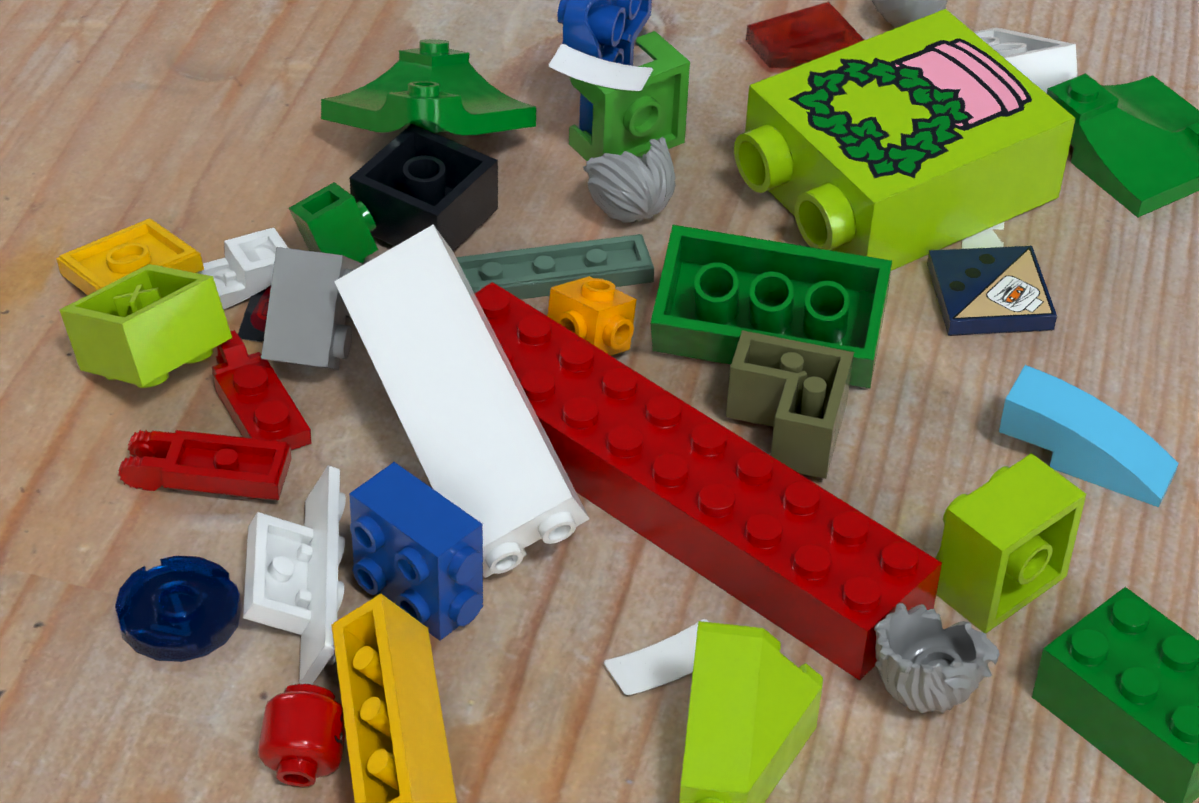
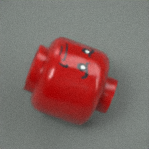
[258,684,346,787]

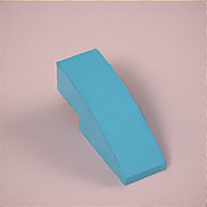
[999,365,1179,507]

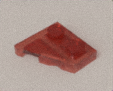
[745,2,864,68]

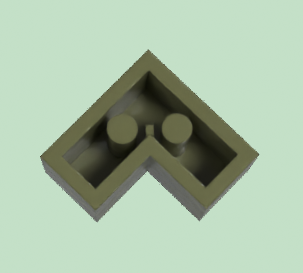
[726,330,854,479]

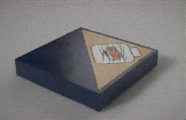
[927,246,1057,335]

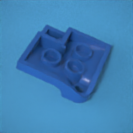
[557,0,652,134]

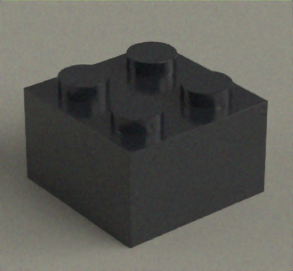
[349,123,498,251]

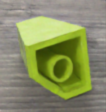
[679,621,823,803]

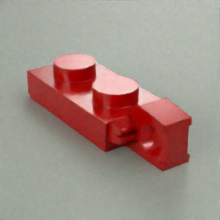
[212,330,312,450]

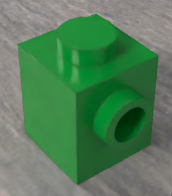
[289,182,378,264]

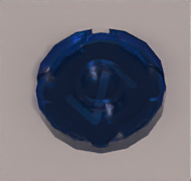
[115,556,241,662]

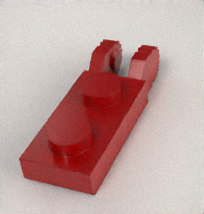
[118,430,292,500]

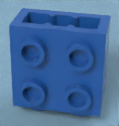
[349,462,483,641]

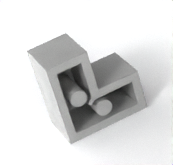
[261,247,363,370]

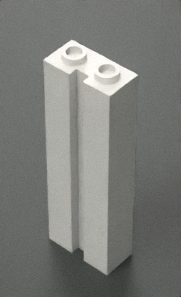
[334,225,590,578]

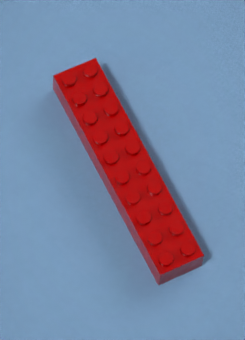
[475,282,942,681]

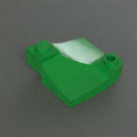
[321,39,537,136]
[1047,73,1199,218]

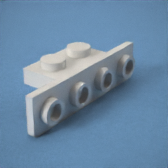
[243,465,346,685]

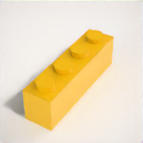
[332,594,457,803]

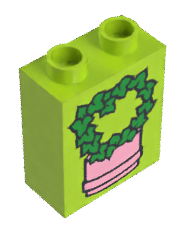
[734,9,1076,271]

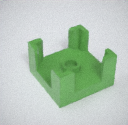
[569,31,690,161]

